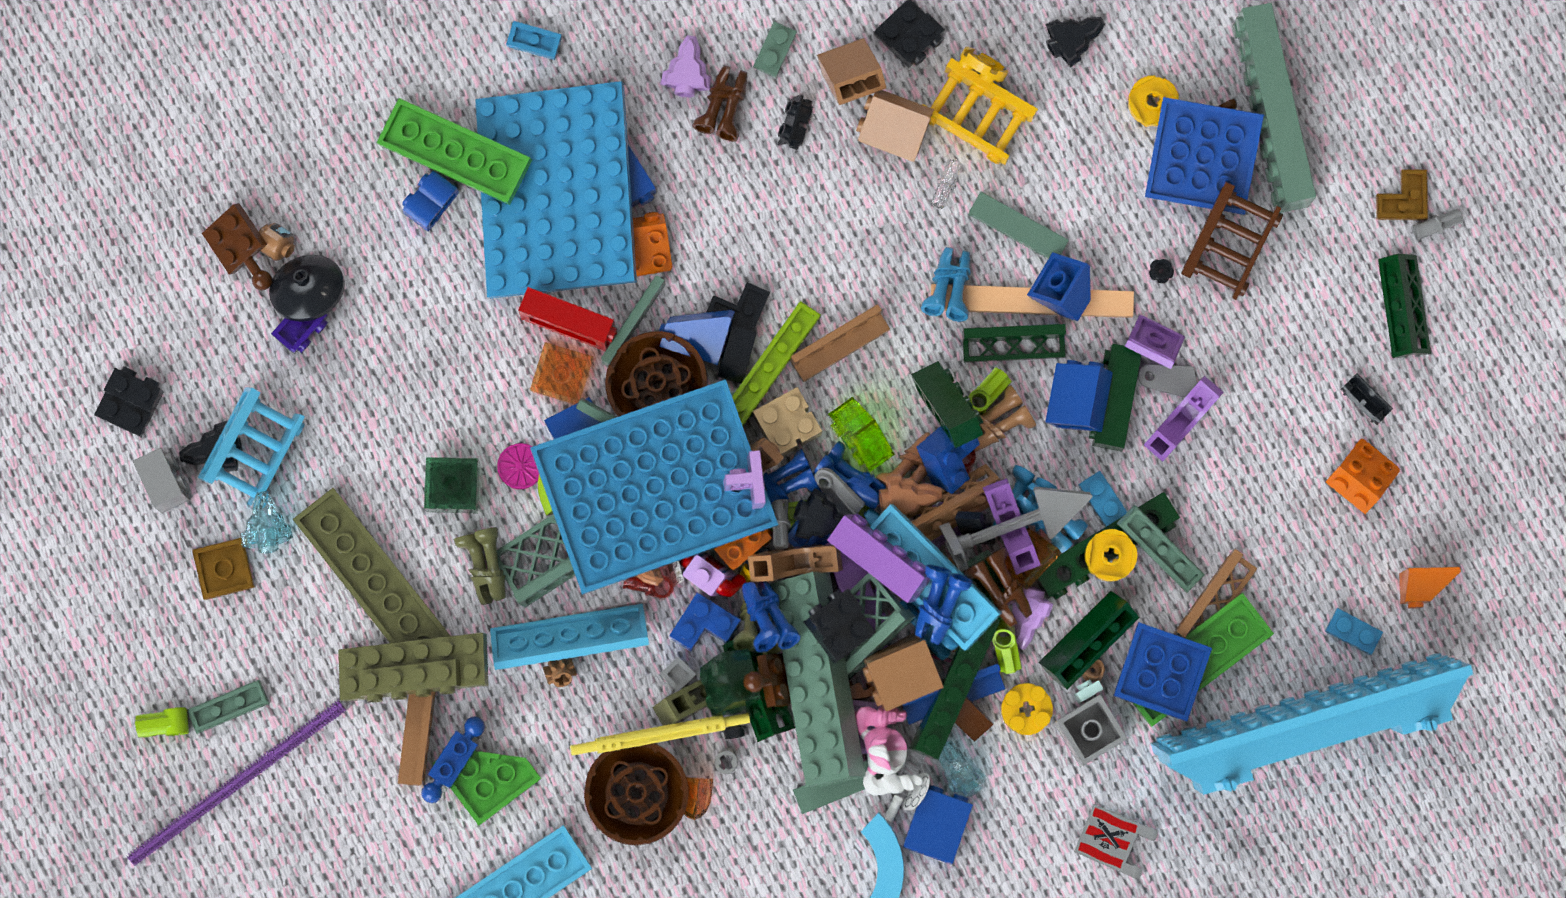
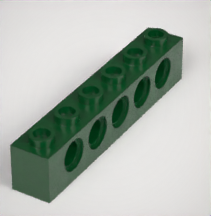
[1031,492,1180,600]

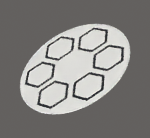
[903,773,930,811]

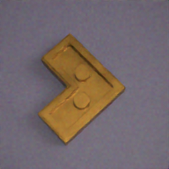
[1376,169,1428,220]

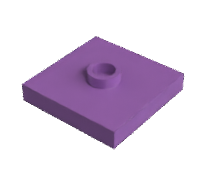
[1125,315,1185,369]

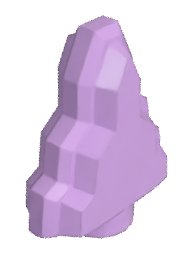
[660,35,710,98]
[1012,586,1053,650]

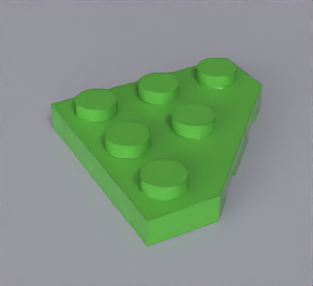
[432,751,541,826]

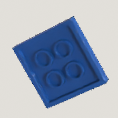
[1113,622,1212,722]

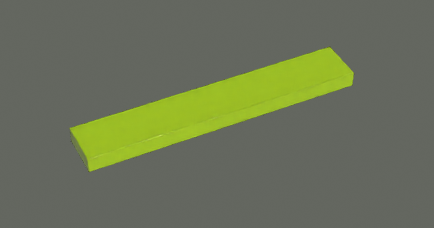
[732,301,821,426]

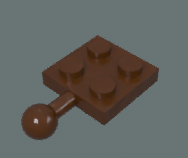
[202,203,272,291]
[743,653,791,708]

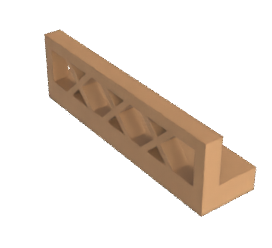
[790,304,890,383]
[906,464,1000,541]
[1173,549,1257,638]
[398,692,436,787]

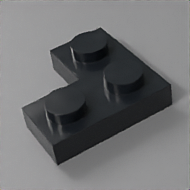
[706,282,770,331]

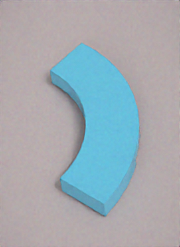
[861,812,904,898]

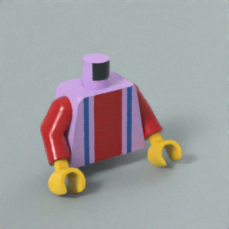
[678,552,751,597]

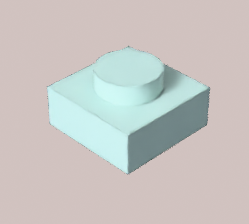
[1074,679,1103,703]

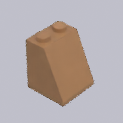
[862,632,944,712]

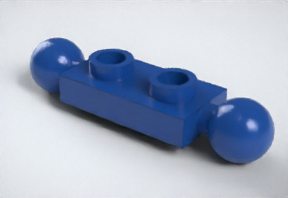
[421,716,485,803]

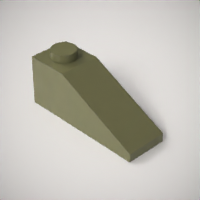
[652,667,737,726]

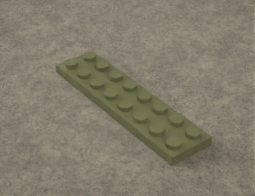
[293,488,450,643]

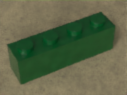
[1089,343,1141,452]
[911,361,983,448]
[1038,591,1140,690]

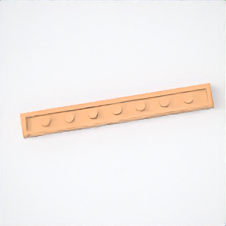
[931,284,1134,318]

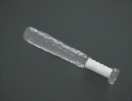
[884,750,926,829]

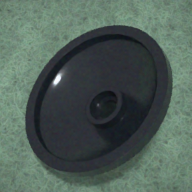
[269,255,345,322]

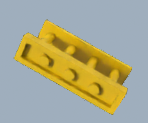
[922,58,1038,165]

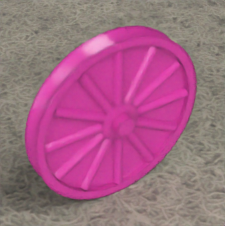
[497,443,539,489]

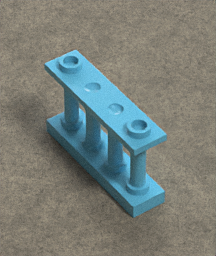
[198,387,305,508]

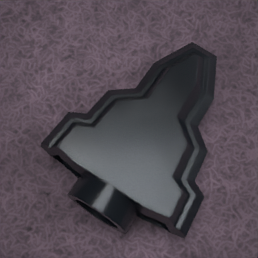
[1045,17,1106,68]
[179,421,243,472]
[793,488,845,540]

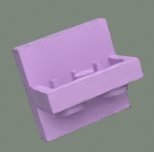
[723,450,766,509]

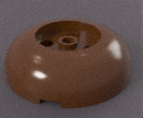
[605,331,708,417]
[584,743,689,845]

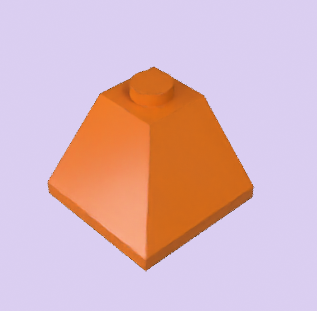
[1399,567,1461,609]

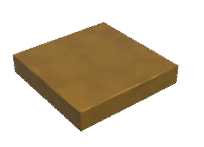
[192,538,255,600]

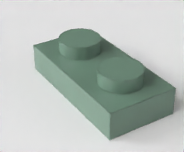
[753,21,797,78]

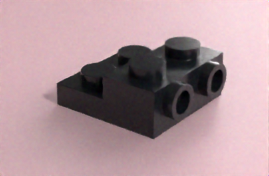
[873,0,945,68]
[94,366,164,437]
[803,588,876,664]

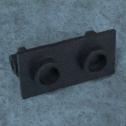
[778,95,813,150]
[1340,373,1393,425]

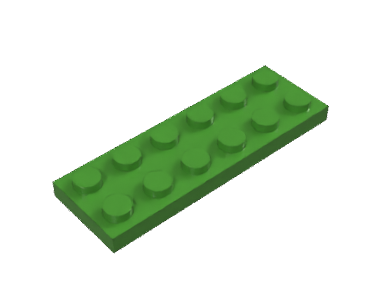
[376,98,532,205]
[1133,593,1274,727]

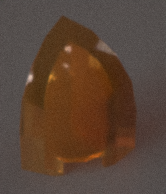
[684,776,713,820]

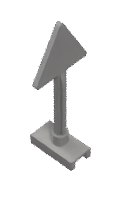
[939,487,1093,571]

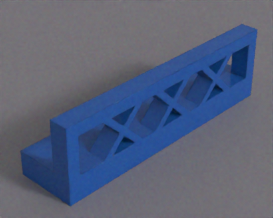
[901,663,1005,725]

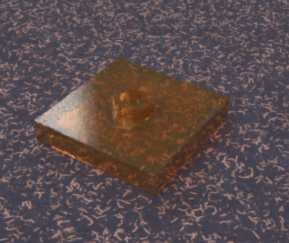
[530,342,594,405]
[1005,528,1062,590]

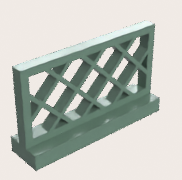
[497,514,575,608]
[845,573,915,680]

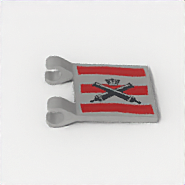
[1074,804,1158,879]

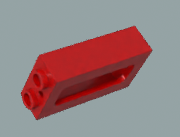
[518,287,617,351]

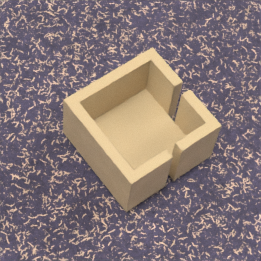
[753,387,822,457]

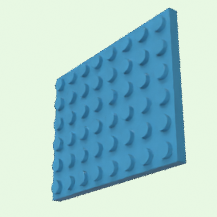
[475,81,637,299]
[530,379,778,595]

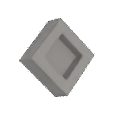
[660,656,696,692]

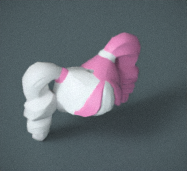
[855,706,923,796]

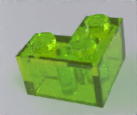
[828,397,895,472]

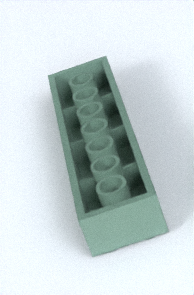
[1232,3,1316,213]
[770,572,866,787]

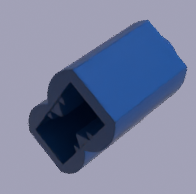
[402,170,459,232]

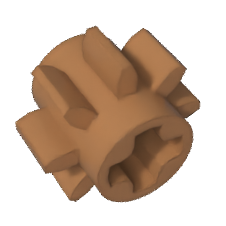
[543,658,577,687]

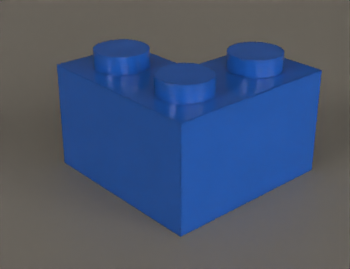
[916,426,980,494]
[669,592,741,652]

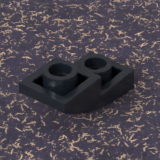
[717,326,757,384]
[955,511,996,545]

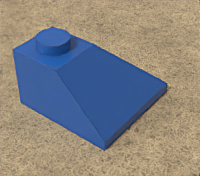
[1027,252,1091,321]

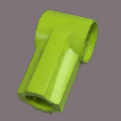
[969,367,1012,415]
[992,618,1022,674]
[135,707,189,738]

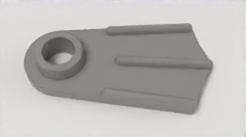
[1138,364,1198,397]
[815,468,865,515]

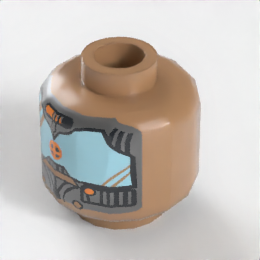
[259,223,295,261]

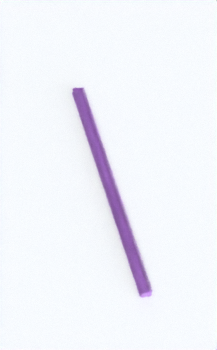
[126,699,347,866]

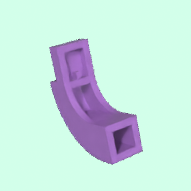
[1144,376,1224,462]
[983,478,1040,575]

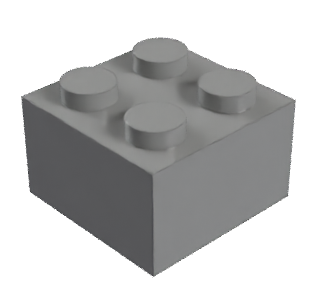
[132,447,191,513]
[1054,694,1128,767]

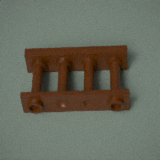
[1181,181,1283,300]

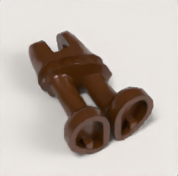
[692,65,748,142]
[963,547,1032,627]

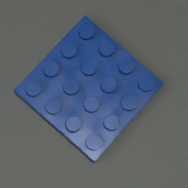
[1145,97,1264,215]

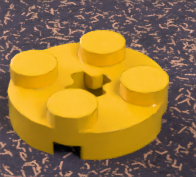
[959,47,1009,84]
[1128,75,1179,127]
[1085,529,1137,582]
[1001,683,1053,735]

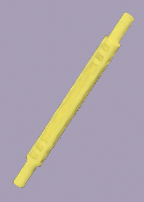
[570,713,750,756]

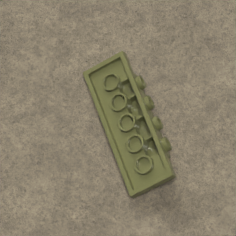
[338,632,489,703]

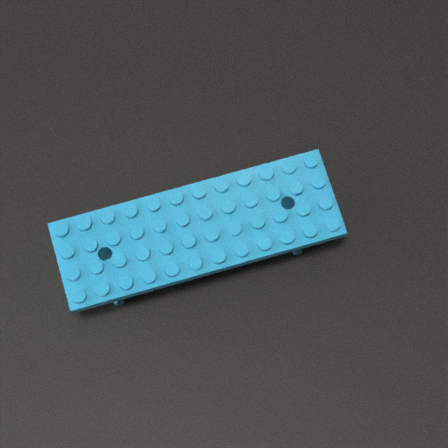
[1151,653,1474,795]

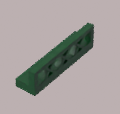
[1378,254,1431,358]
[962,324,1066,363]
[722,631,795,742]

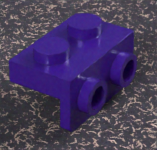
[271,314,328,354]

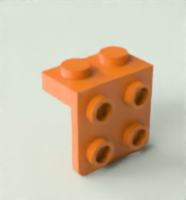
[633,212,672,276]
[1325,439,1400,514]
[713,529,772,570]

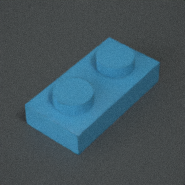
[506,21,562,60]
[1078,471,1127,527]
[1325,608,1383,655]

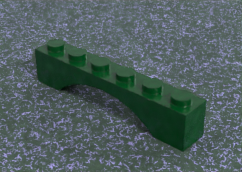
[909,616,1001,760]

